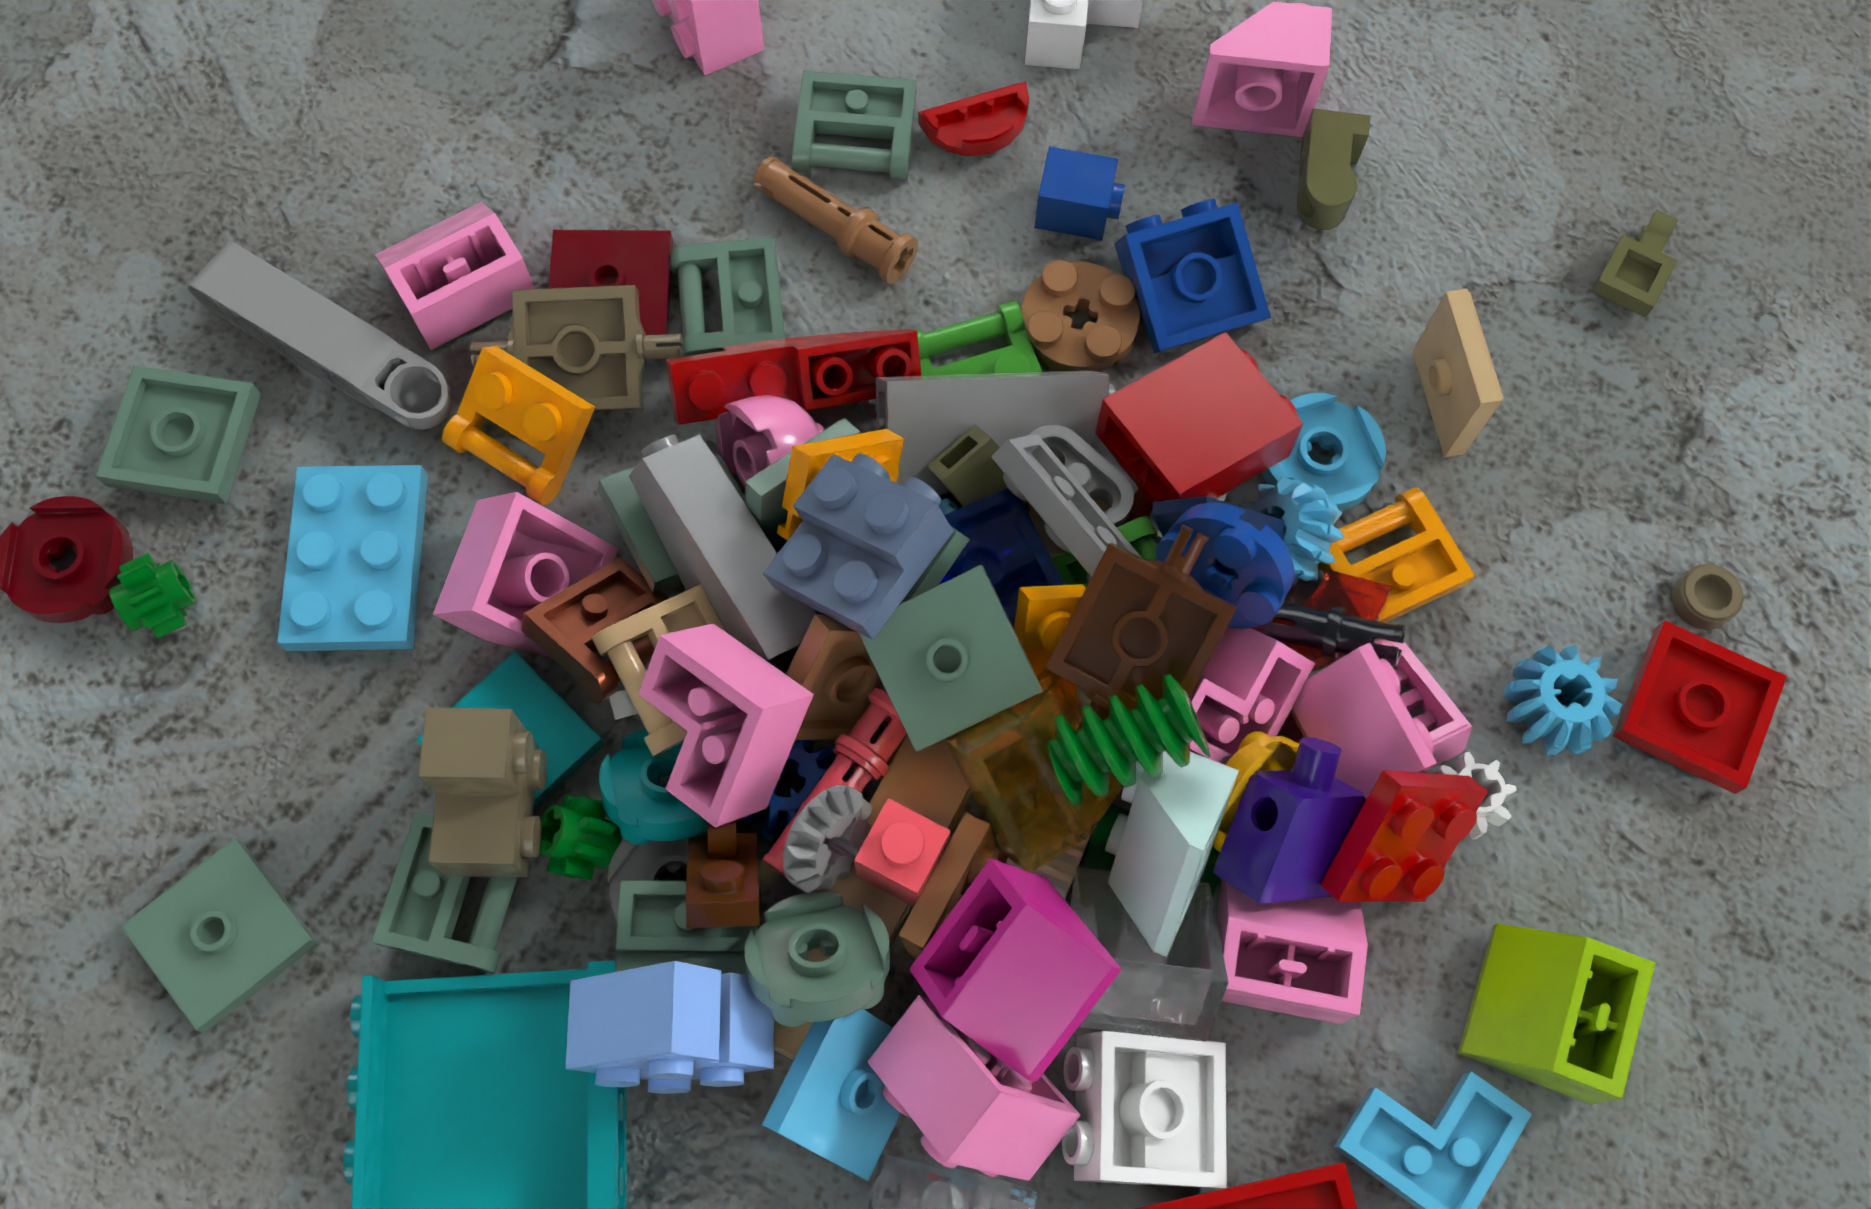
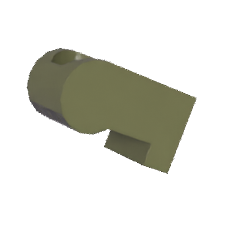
[1297,108,1371,230]

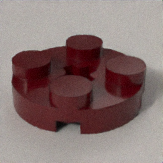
[0,496,133,623]

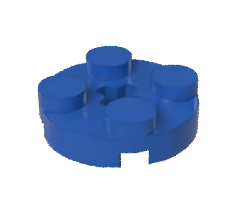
[1155,503,1295,629]

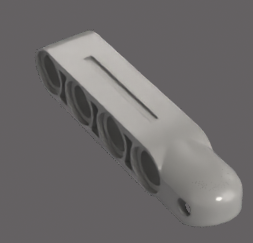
[187,241,453,430]

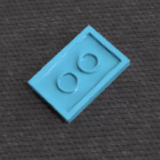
[277,465,428,651]

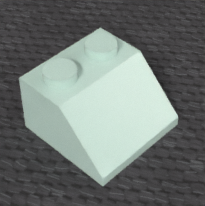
[1105,751,1239,957]

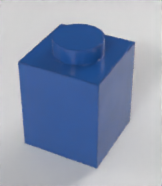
[1034,146,1125,240]

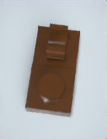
[685,820,759,929]

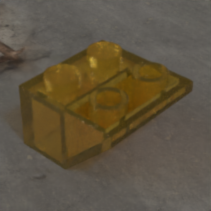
[944,673,1122,872]

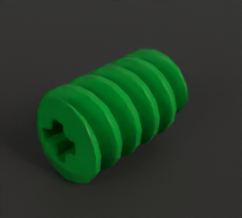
[1048,674,1211,807]

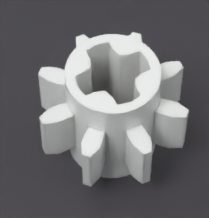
[1434,752,1517,840]

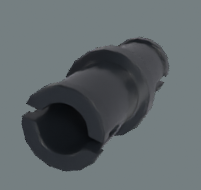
[1265,603,1406,667]

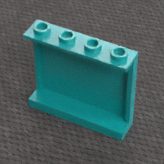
[343,960,627,1209]

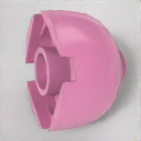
[716,395,825,499]

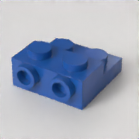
[1114,199,1271,354]

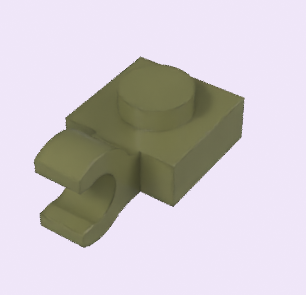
[1591,210,1678,318]

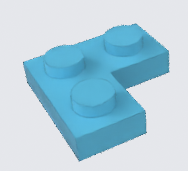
[1333,1071,1532,1209]

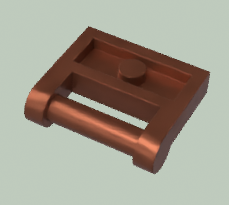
[521,557,669,704]

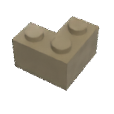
[418,707,547,877]

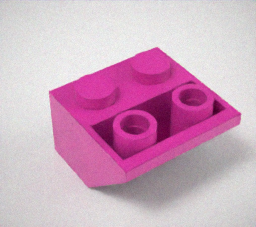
[909,858,1122,1082]

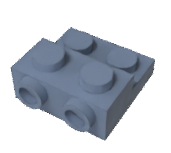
[763,453,954,640]

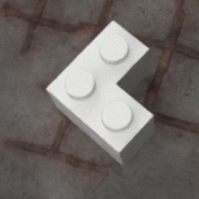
[1025,0,1143,70]

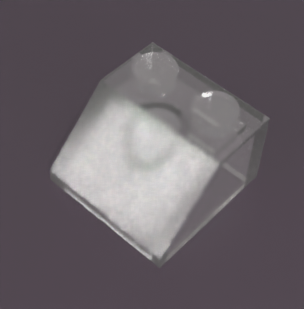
[1071,867,1229,1042]

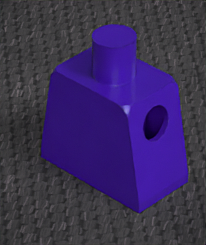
[1213,737,1366,904]

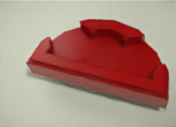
[918,81,1029,156]

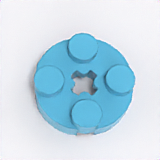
[1262,393,1386,512]

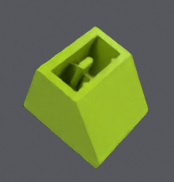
[1458,923,1655,1105]

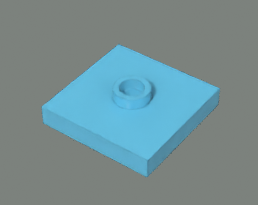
[762,1009,900,1181]

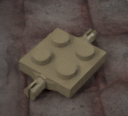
[470,285,683,412]

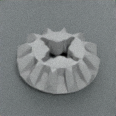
[783,785,873,893]

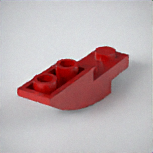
[666,329,922,425]

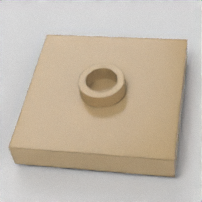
[1412,289,1504,457]

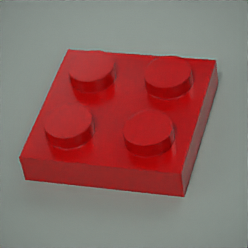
[1612,621,1787,794]
[1320,770,1488,902]

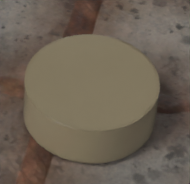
[1672,564,1744,630]

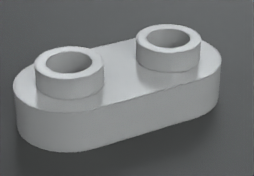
[1029,425,1134,528]

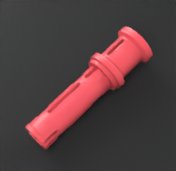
[761,688,907,879]

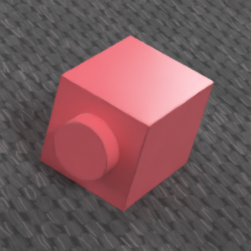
[854,798,951,907]

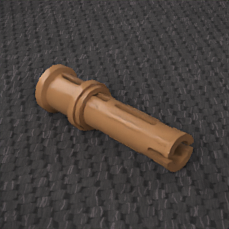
[753,156,918,285]

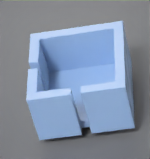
[565,961,774,1094]

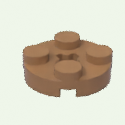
[1021,260,1140,372]

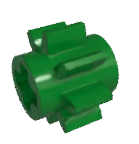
[109,553,196,638]
[539,795,621,880]

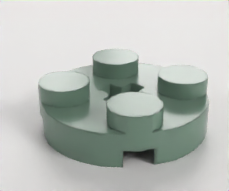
[744,892,890,1027]

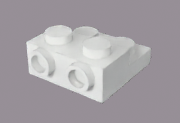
[1062,1031,1227,1189]

